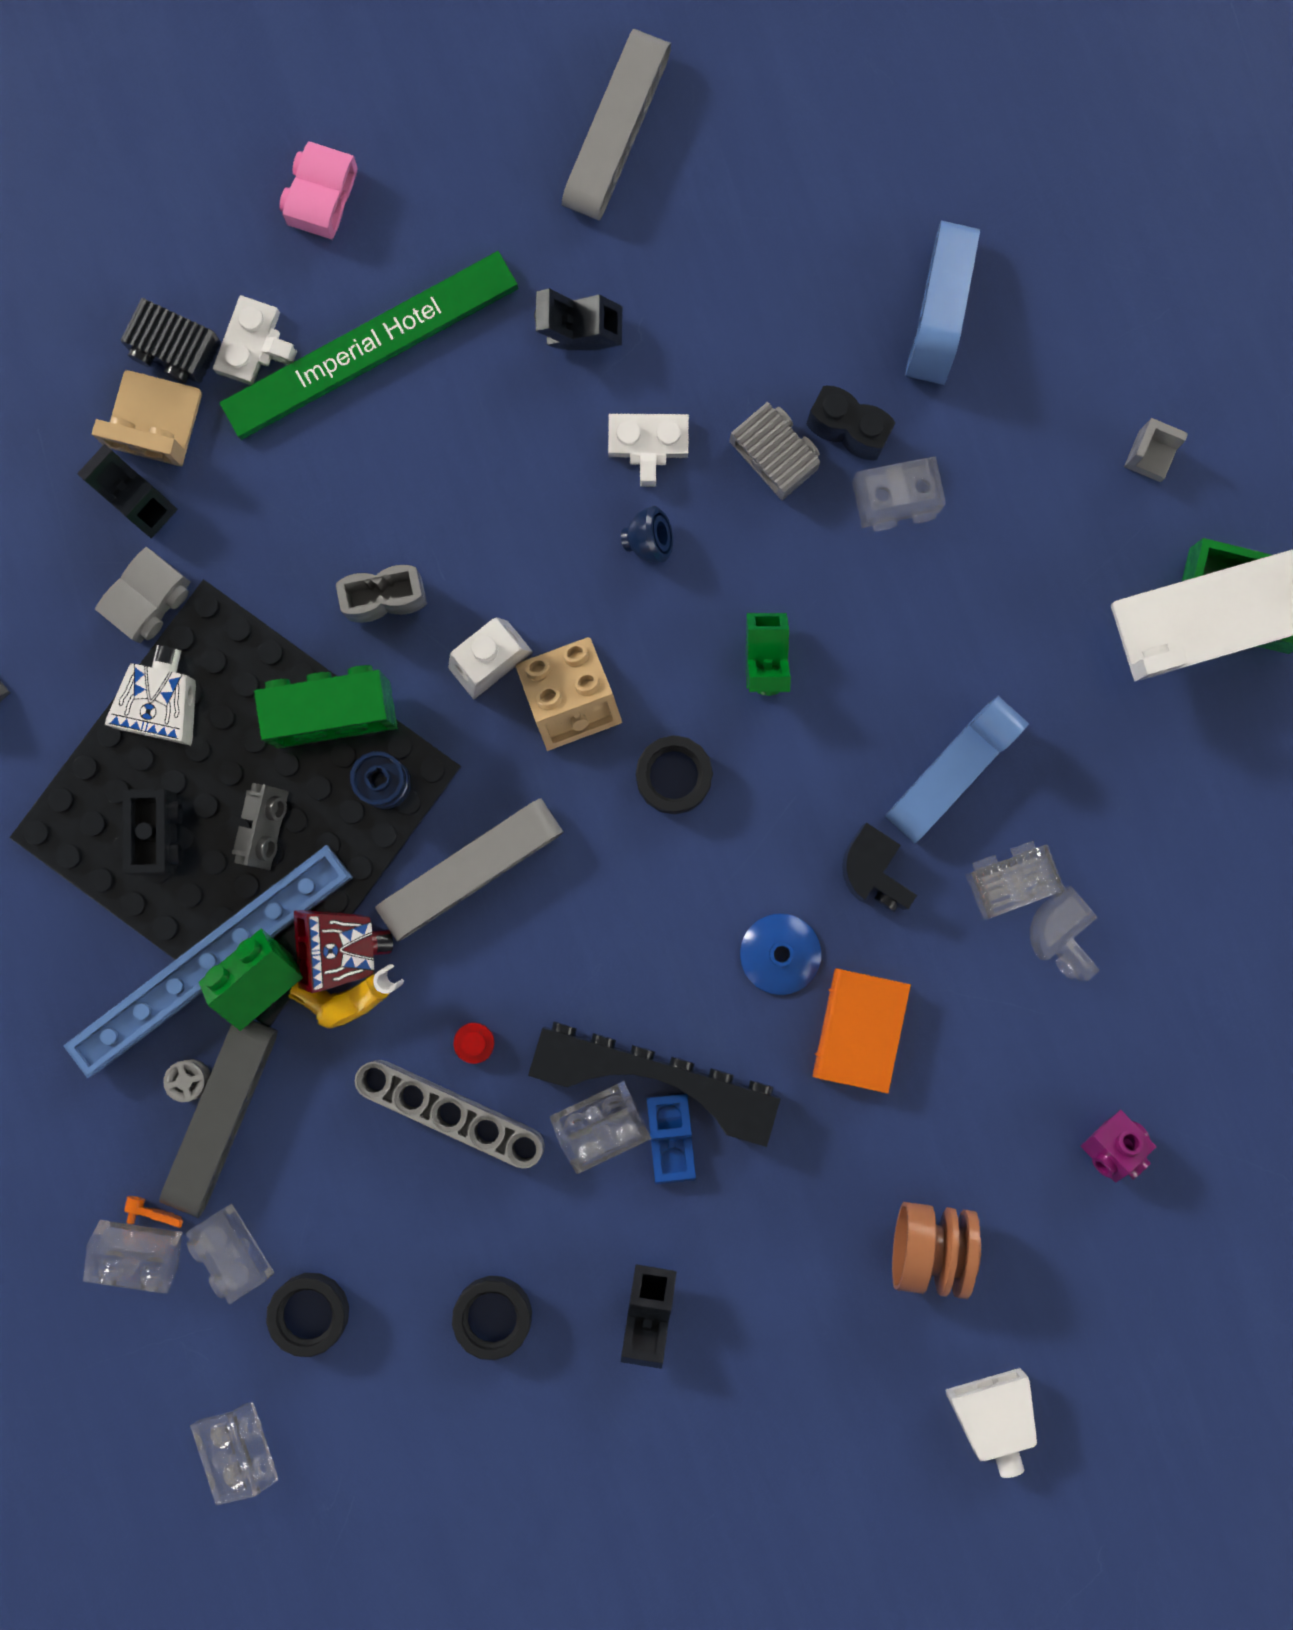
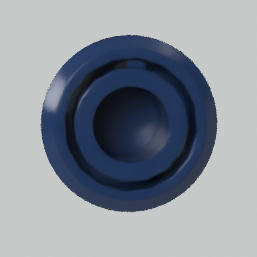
[621,506,673,563]

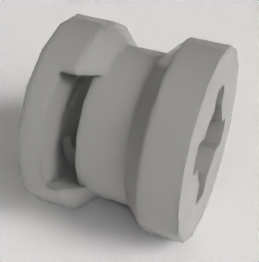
[163,1059,211,1102]

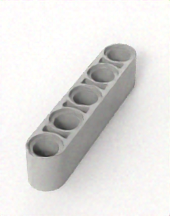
[562,28,671,220]
[375,798,564,942]
[355,1060,545,1169]

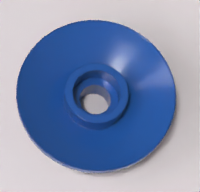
[740,914,821,995]

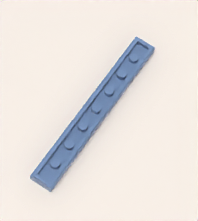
[63,845,353,1079]

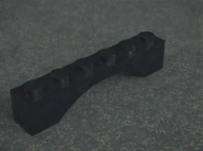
[528,1021,781,1147]

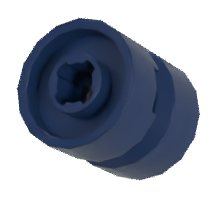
[350,751,411,809]

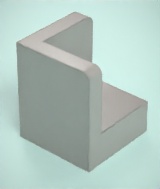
[1124,418,1188,482]

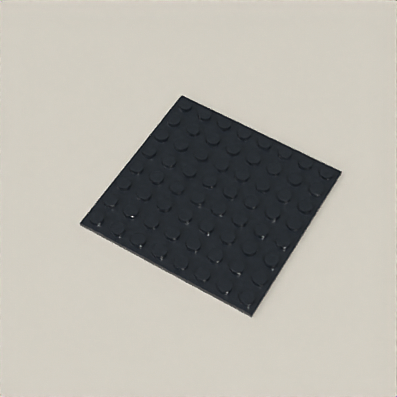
[9,579,461,1027]

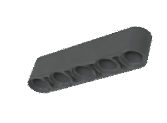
[159,1020,278,1218]

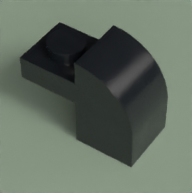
[534,288,622,350]
[77,444,178,539]
[842,823,917,912]
[620,1264,677,1369]

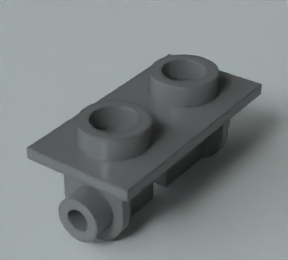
[232,783,289,870]

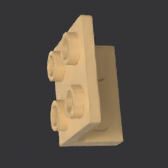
[92,370,202,467]
[516,637,622,751]

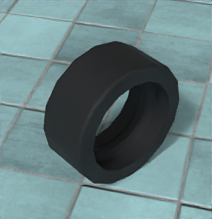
[635,735,713,815]
[266,1273,349,1357]
[452,1275,532,1360]

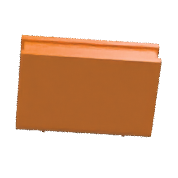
[812,968,911,1094]

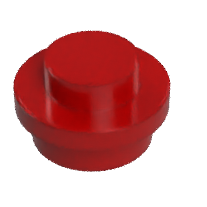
[453,1023,495,1064]

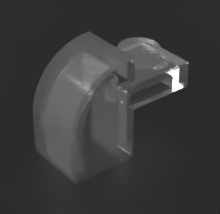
[1030,886,1100,981]

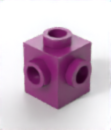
[1080,1110,1157,1183]

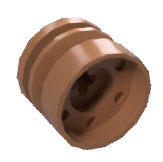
[892,1202,981,1299]

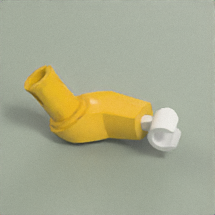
[289,964,404,1029]

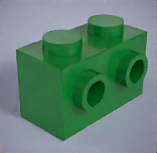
[198,928,303,1031]

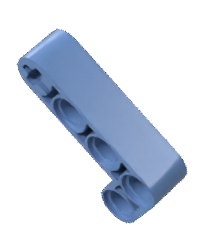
[905,220,980,385]
[885,696,1029,844]

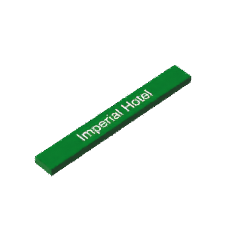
[219,250,518,440]

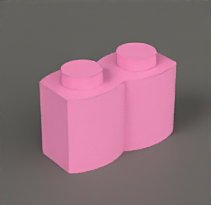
[279,141,358,239]

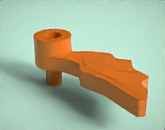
[124,1196,183,1228]

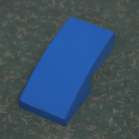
[647,1094,696,1184]

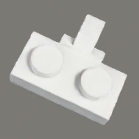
[213,295,297,385]
[608,414,689,487]

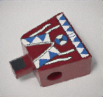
[294,910,393,993]

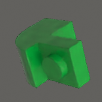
[746,613,791,696]

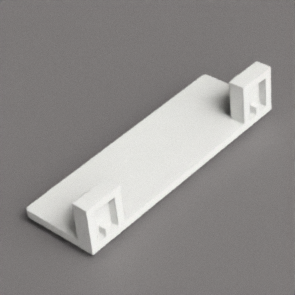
[1111,549,1293,682]

